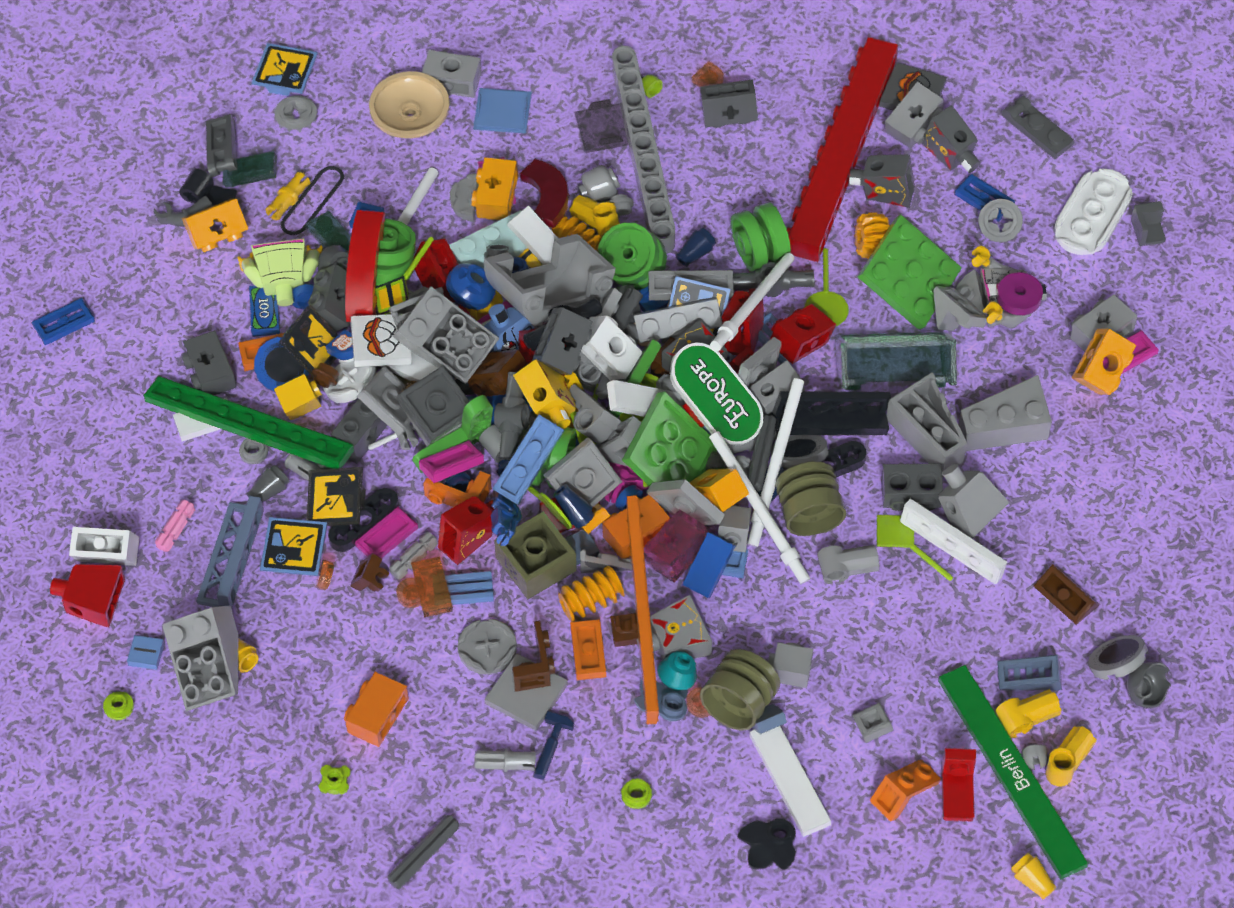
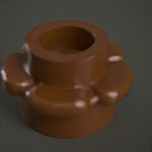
[312,363,339,388]

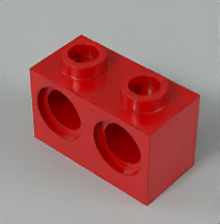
[414,239,459,303]

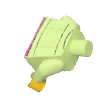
[237,238,323,306]

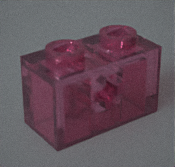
[644,509,708,583]

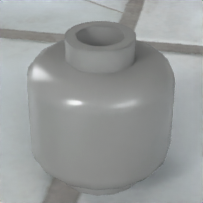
[578,165,621,203]

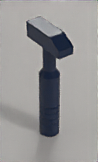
[533,711,574,780]

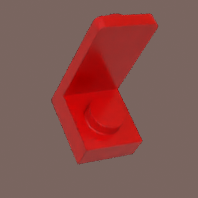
[942,748,976,821]

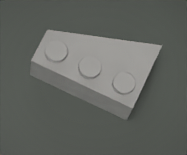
[886,372,967,476]
[958,375,1052,451]

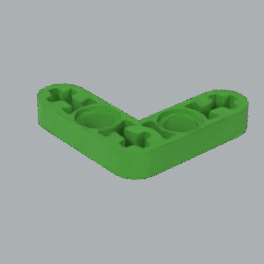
[412,395,493,473]

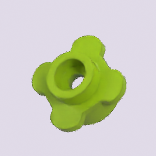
[318,765,351,794]

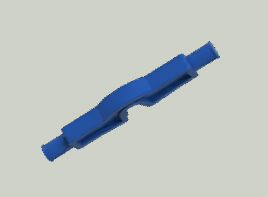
[491,492,522,546]

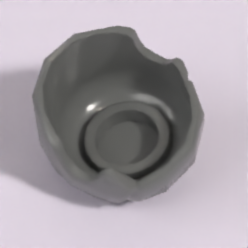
[1127,662,1171,709]

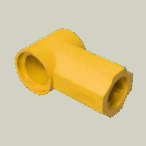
[570,195,620,237]
[995,689,1062,738]
[1045,726,1097,787]

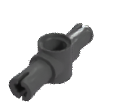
[733,262,814,297]
[494,372,530,460]

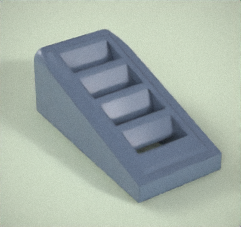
[998,655,1062,690]

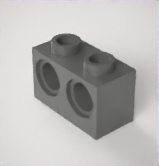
[882,464,943,511]

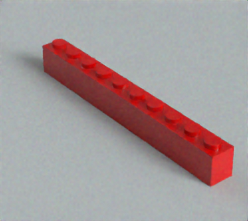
[787,37,898,262]

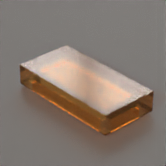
[411,556,453,618]

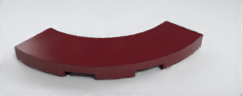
[519,159,570,228]

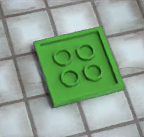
[857,215,962,330]
[622,391,717,487]

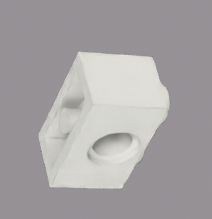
[581,316,643,380]
[69,527,140,566]

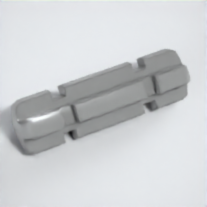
[389,532,438,580]

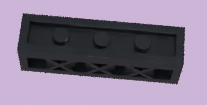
[772,391,891,435]

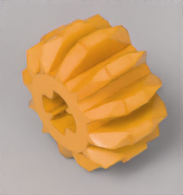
[854,212,890,259]

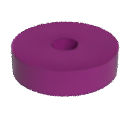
[997,272,1043,316]

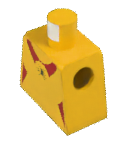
[513,359,576,429]

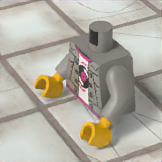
[972,245,1047,329]

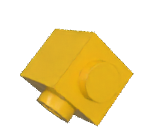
[274,374,322,420]

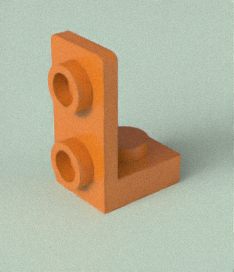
[423,471,492,507]
[870,760,941,822]

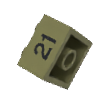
[494,511,577,600]

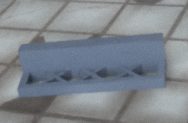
[196,496,264,609]

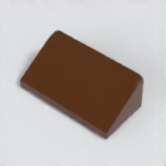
[1033,564,1100,625]

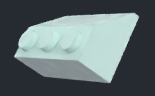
[449,210,527,283]

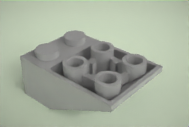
[393,287,499,384]
[162,606,238,711]

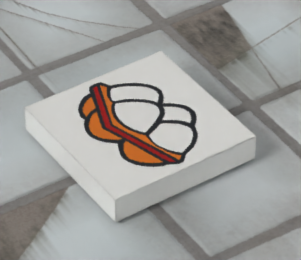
[351,314,412,367]

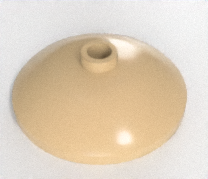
[369,71,450,138]

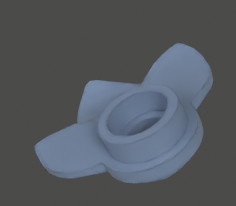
[634,678,688,722]

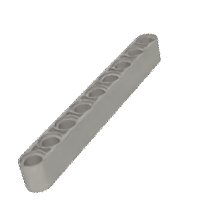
[612,46,675,254]

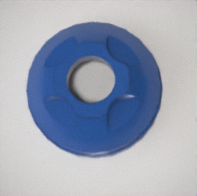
[446,263,496,310]

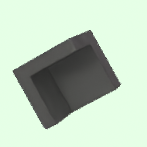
[1131,201,1166,246]

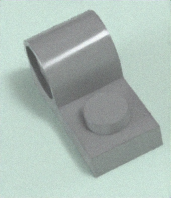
[569,383,621,443]

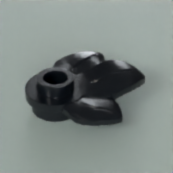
[737,818,796,871]

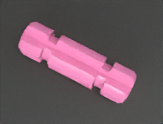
[155,500,195,552]

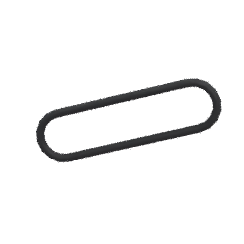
[281,166,344,235]

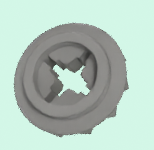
[274,96,317,132]
[978,199,1023,243]

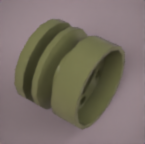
[775,462,846,536]
[700,649,781,731]

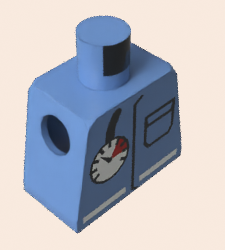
[484,304,535,353]

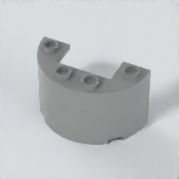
[484,234,616,328]

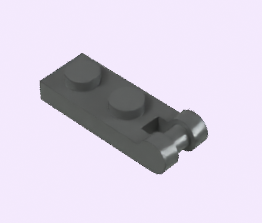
[1002,96,1075,159]
[206,114,238,177]

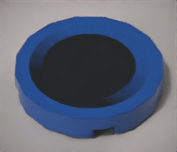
[254,337,310,392]

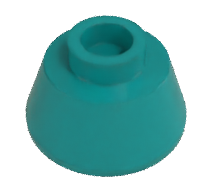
[657,651,697,690]

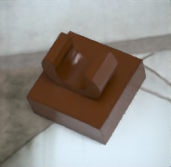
[350,553,389,592]
[610,613,638,647]

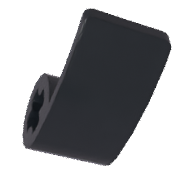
[179,168,238,206]

